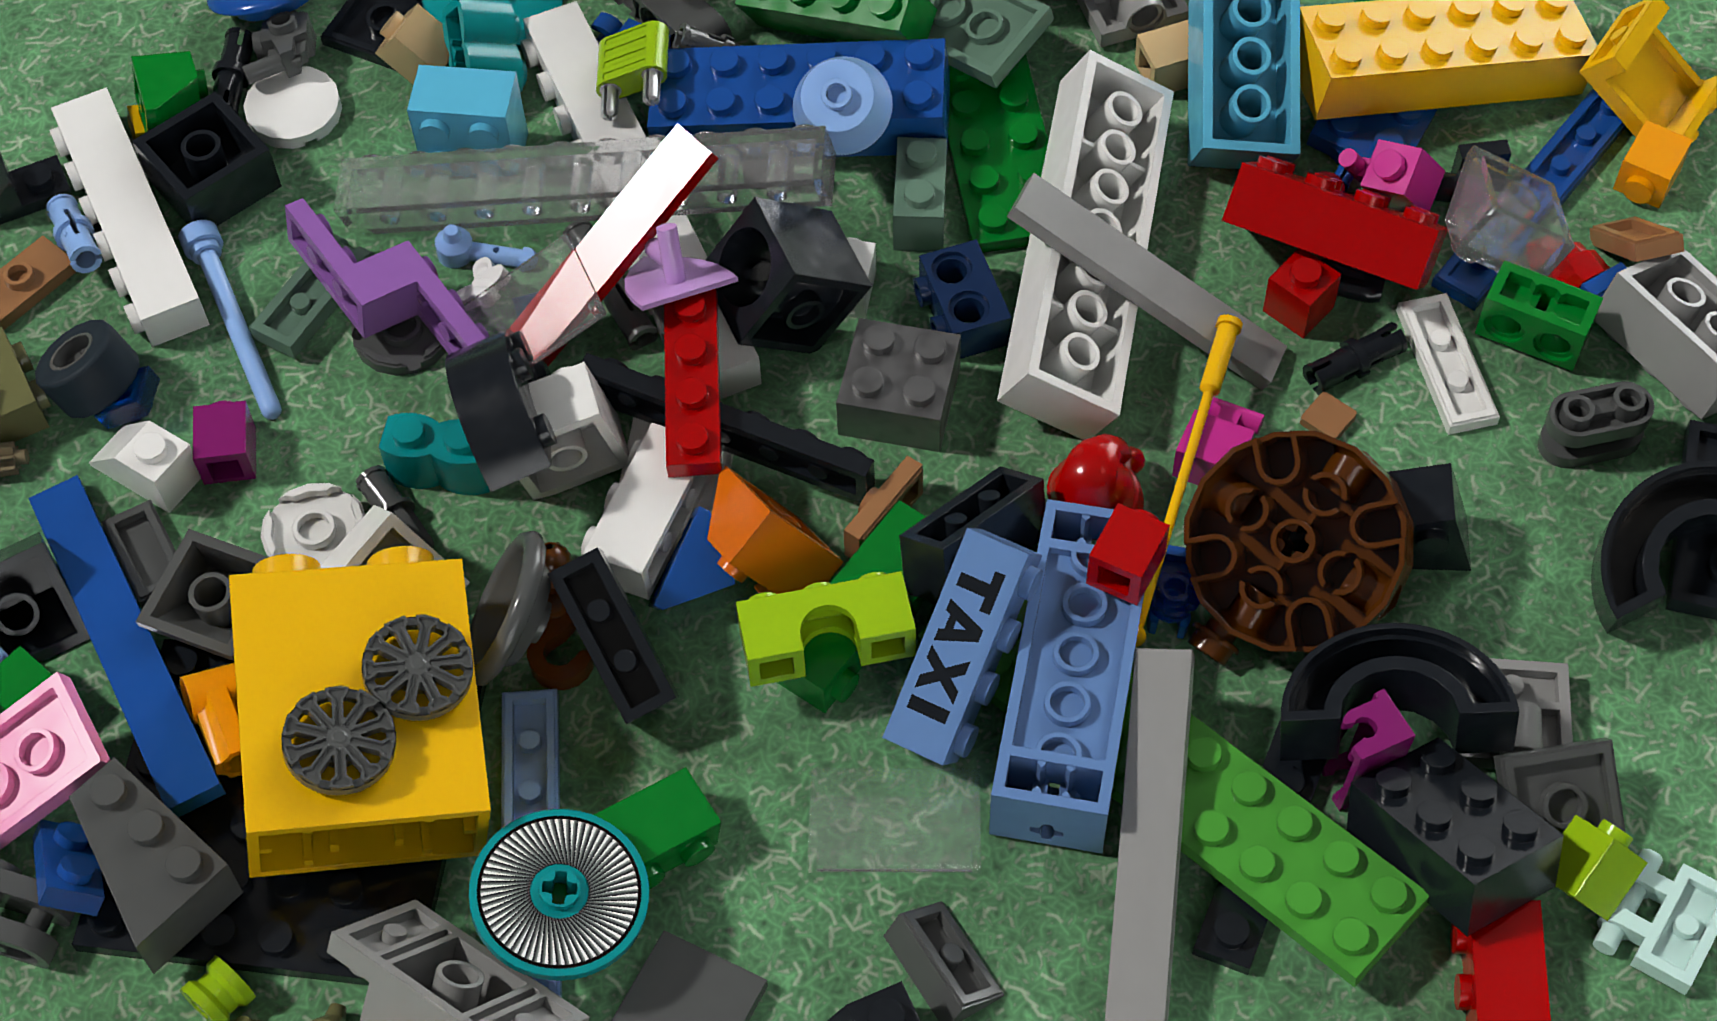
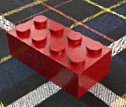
[1221,155,1449,290]

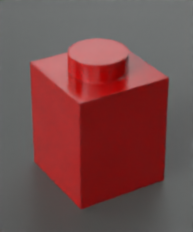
[1263,248,1342,338]
[1086,503,1170,606]

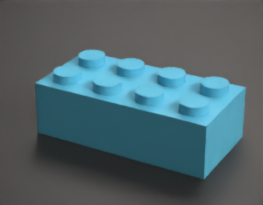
[1188,0,1300,169]

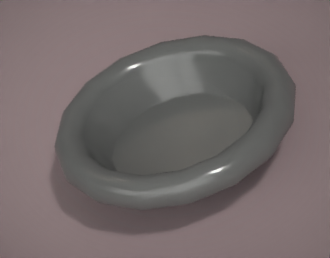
[470,531,552,686]

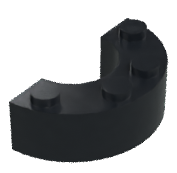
[445,329,557,492]
[1591,460,1717,634]
[1280,623,1519,761]

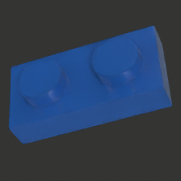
[32,819,105,916]

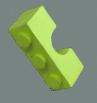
[736,571,916,687]

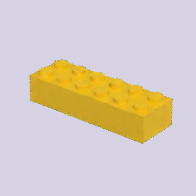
[1300,0,1597,120]

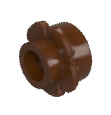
[1187,617,1239,666]

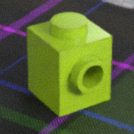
[1556,815,1648,921]

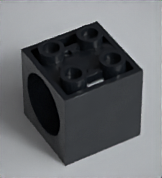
[706,197,872,354]

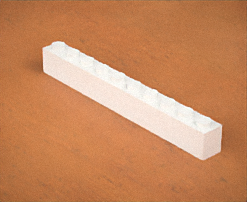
[520,1,762,399]

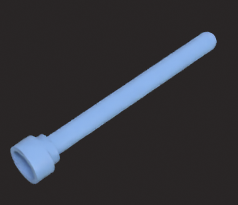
[178,220,282,420]

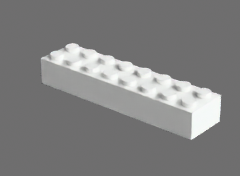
[997,50,1174,440]

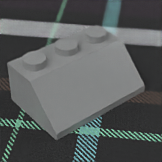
[1595,249,1717,420]

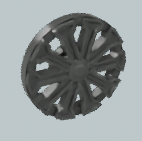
[362,614,473,721]
[281,685,396,796]

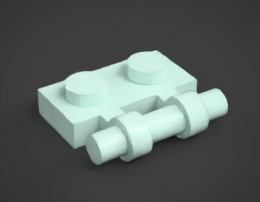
[1593,849,1717,995]

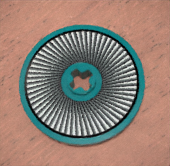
[469,809,649,981]

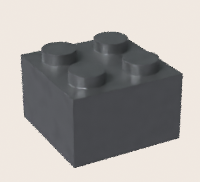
[836,318,961,452]

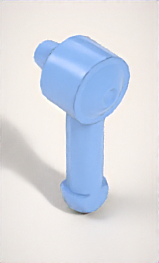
[435,224,539,272]

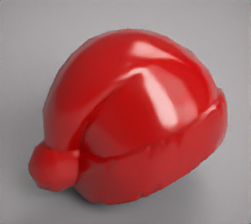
[1047,433,1146,540]

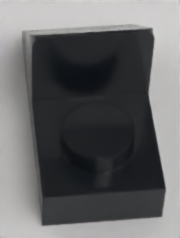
[0,152,73,225]

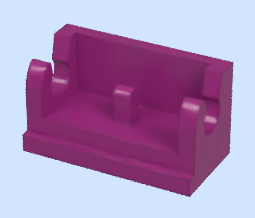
[1322,689,1416,811]

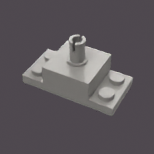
[327,899,590,1021]

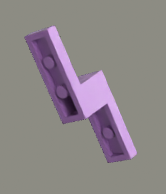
[285,198,490,354]

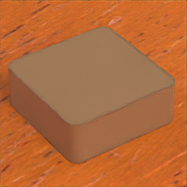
[1300,392,1357,439]

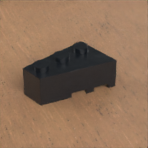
[1289,463,1471,571]

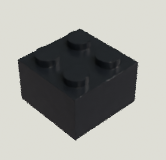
[132,91,282,226]

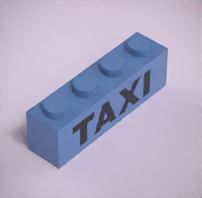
[882,528,1043,766]

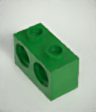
[1475,260,1603,372]

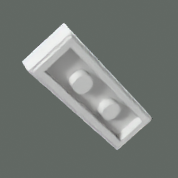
[1396,293,1500,435]

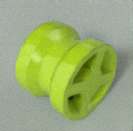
[179,955,256,1021]

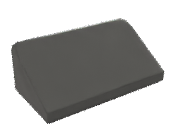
[884,901,1004,1021]

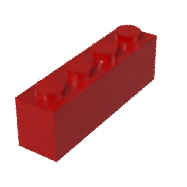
[1450,900,1551,1021]

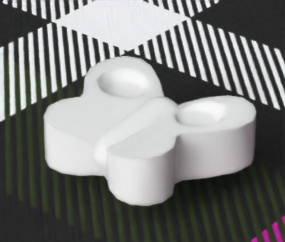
[457,257,513,312]

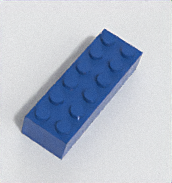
[647,38,950,161]

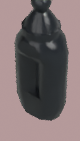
[1321,258,1385,303]

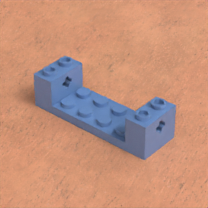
[989,499,1157,854]

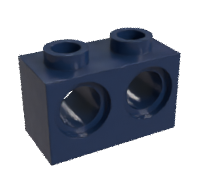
[913,239,1012,359]

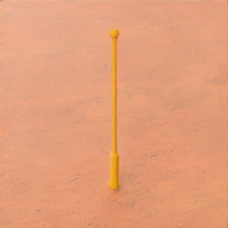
[1136,314,1243,647]

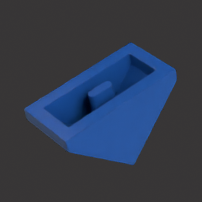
[648,506,736,610]

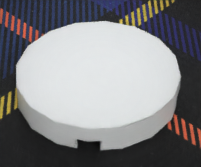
[243,66,342,149]
[261,483,365,565]

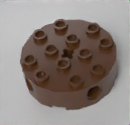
[1184,430,1414,652]

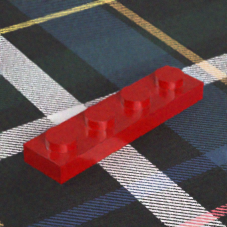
[664,288,722,478]

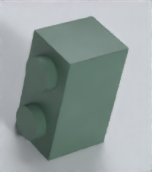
[893,137,947,251]

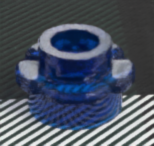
[1150,571,1200,623]

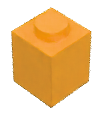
[1613,120,1693,208]

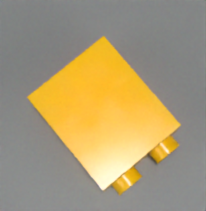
[229,546,491,878]

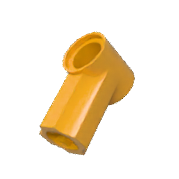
[179,663,242,778]

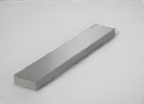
[1007,173,1287,390]

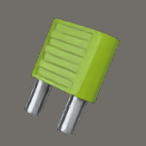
[596,20,669,121]

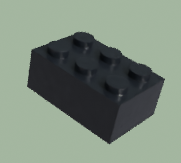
[1346,737,1564,937]

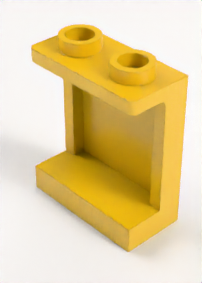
[1579,0,1717,143]

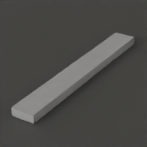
[1105,648,1195,1021]

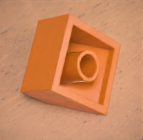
[707,466,843,594]

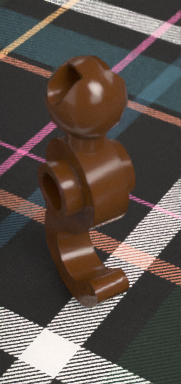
[527,542,594,690]

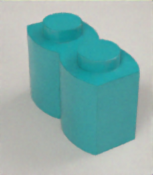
[442,0,527,92]
[379,413,490,495]

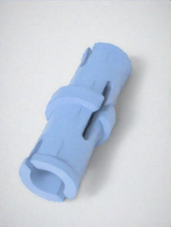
[46,194,102,273]

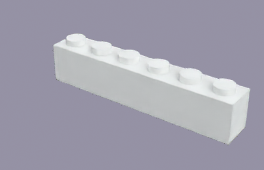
[49,87,210,347]

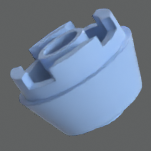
[793,56,892,155]

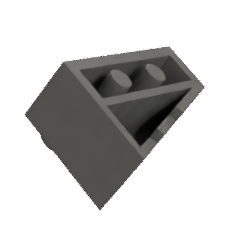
[69,757,243,974]

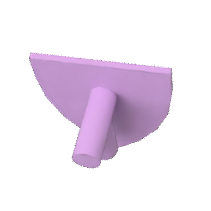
[625,223,738,311]

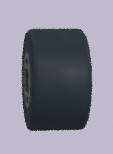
[35,320,140,418]

